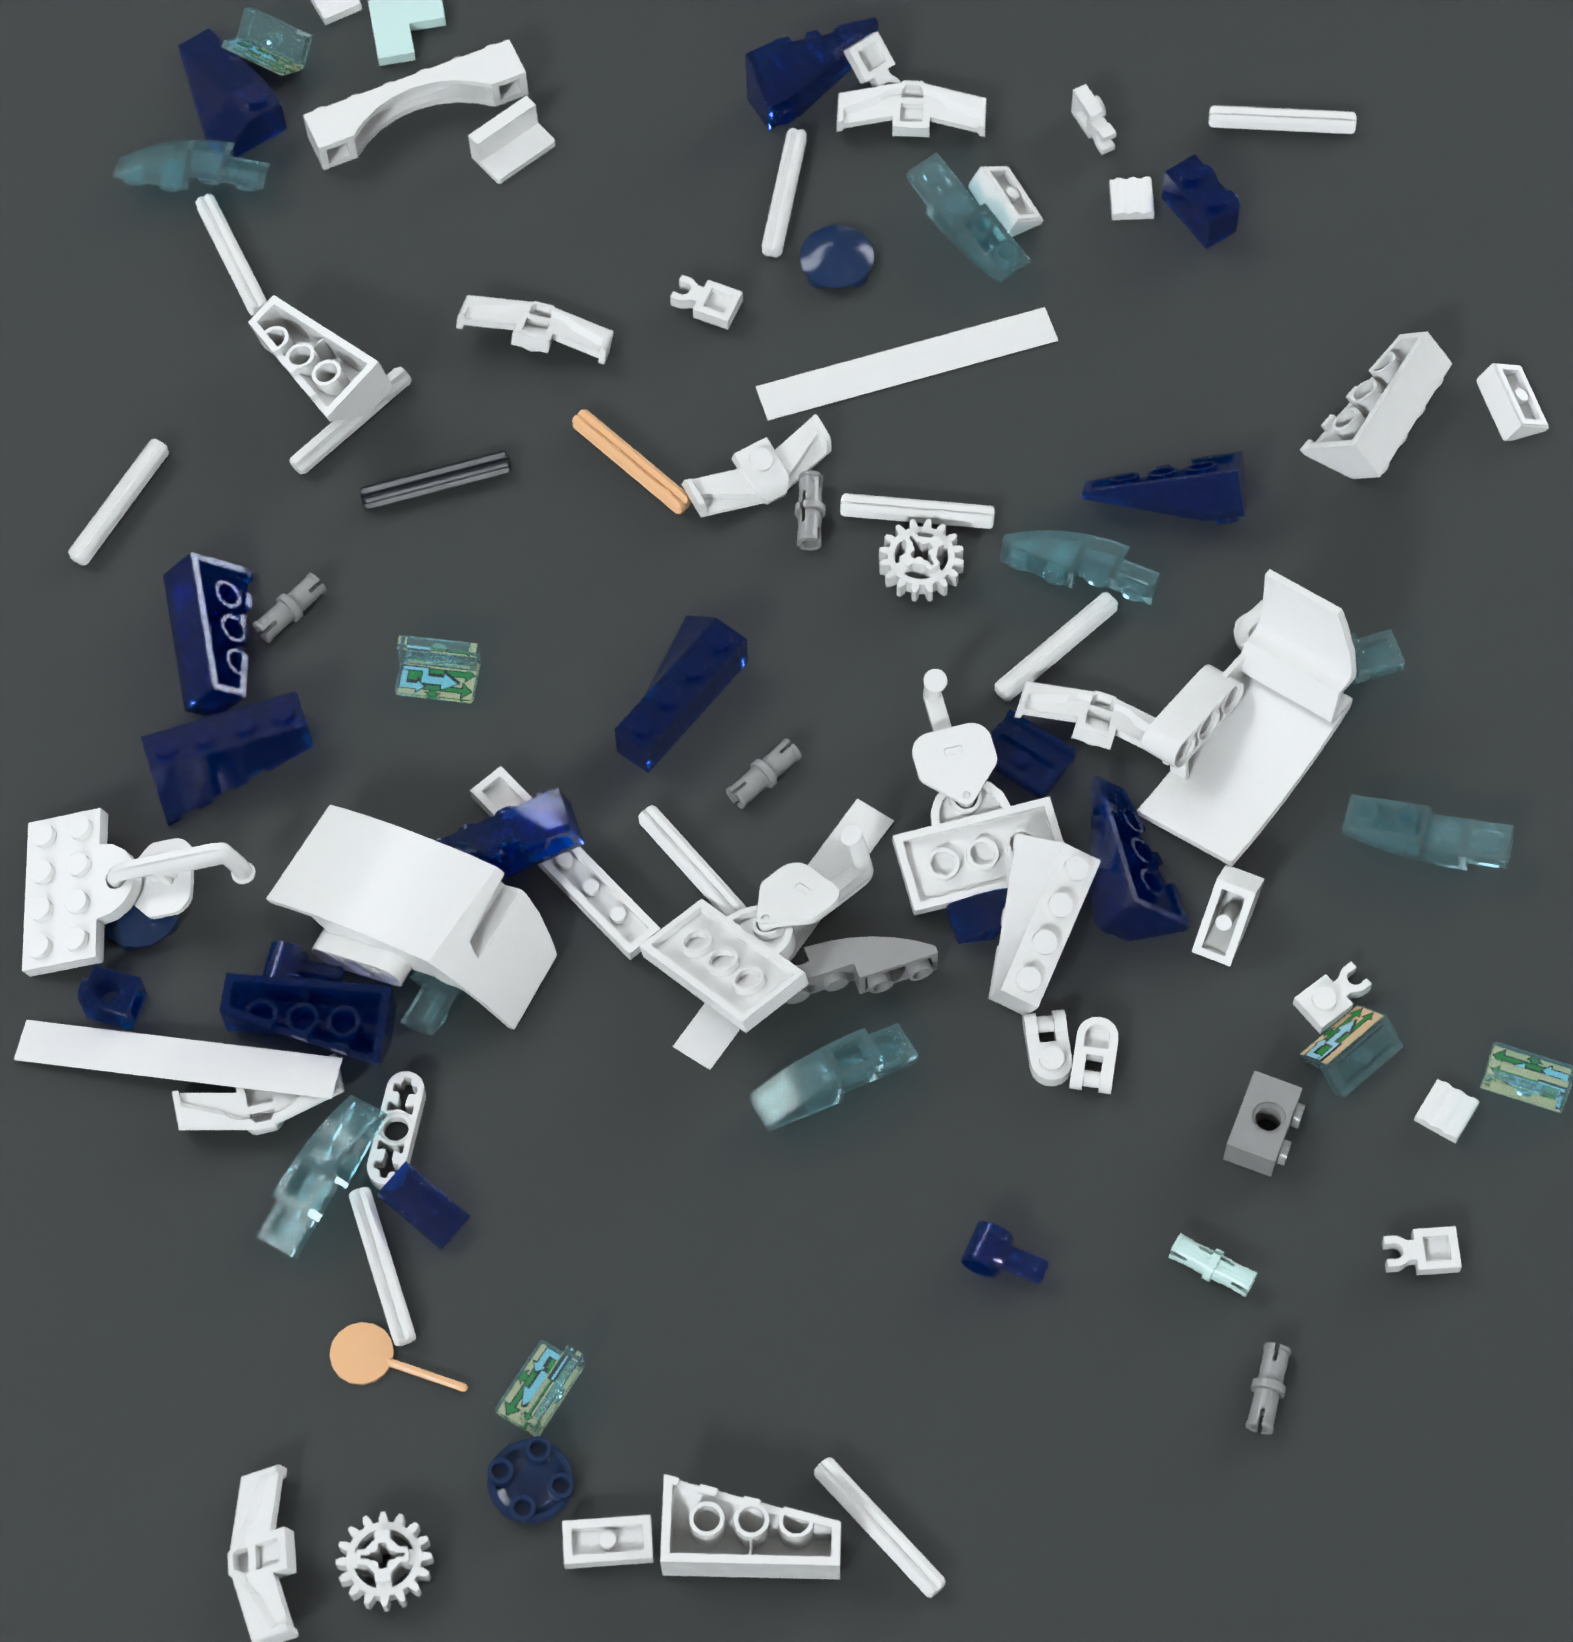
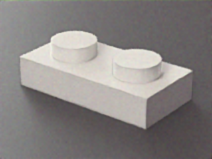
[562,1515,654,1569]

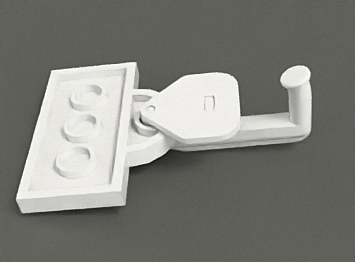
[892,669,1064,916]
[22,808,256,977]
[640,824,874,1033]

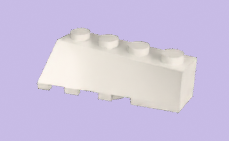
[248,295,394,421]
[1300,331,1452,479]
[988,834,1101,1015]
[660,1474,841,1580]

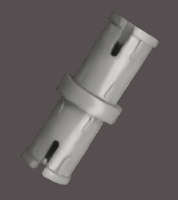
[795,470,825,551]
[252,573,327,643]
[726,738,802,809]
[1245,1342,1292,1435]

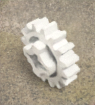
[879,519,964,602]
[336,1512,434,1612]

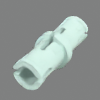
[1168,1233,1258,1297]

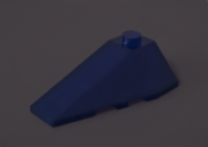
[745,17,879,130]
[178,28,287,164]
[1082,451,1247,524]
[1090,776,1190,941]

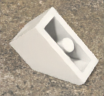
[1192,864,1265,966]

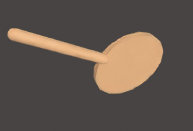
[329,1322,468,1392]

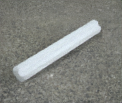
[1209,105,1357,134]
[762,128,807,258]
[196,194,267,316]
[289,367,412,474]
[68,439,169,566]
[840,493,995,529]
[994,592,1118,702]
[638,805,746,916]
[349,1187,416,1346]
[814,1457,946,1598]

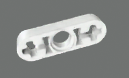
[367,1071,426,1191]

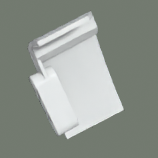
[1137,569,1357,866]
[266,805,557,1030]

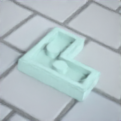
[368,0,446,66]

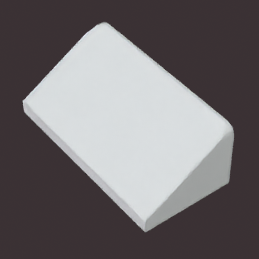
[968,166,1044,239]
[1477,363,1549,441]

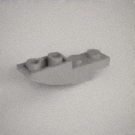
[786,936,938,1004]

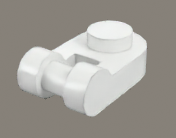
[1022,1009,1072,1086]
[1069,1017,1119,1095]

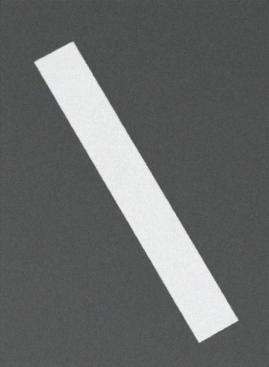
[755,307,1059,421]
[672,798,894,1070]
[14,1020,343,1099]

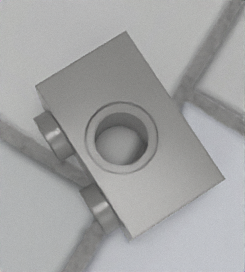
[1223,1071,1306,1177]

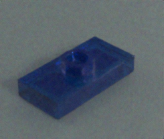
[377,1161,470,1250]

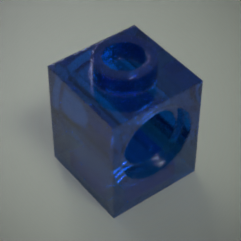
[78,965,148,1031]

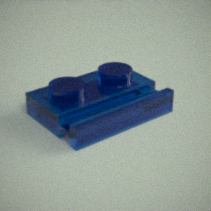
[990,709,1077,799]

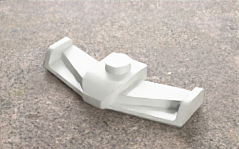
[837,80,986,137]
[456,295,614,365]
[681,414,832,517]
[1015,681,1169,766]
[172,1053,345,1135]
[227,1464,299,1642]

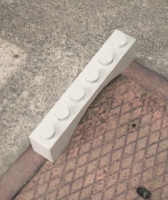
[303,40,529,170]

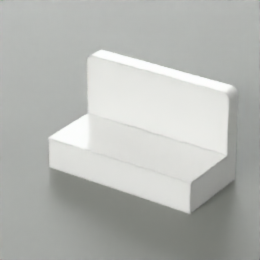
[468,95,555,184]

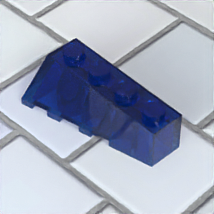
[163,552,254,719]
[614,615,748,773]
[141,691,313,826]
[432,788,585,880]
[220,973,397,1067]

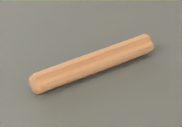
[572,409,691,514]

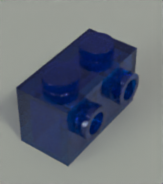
[1162,154,1240,249]

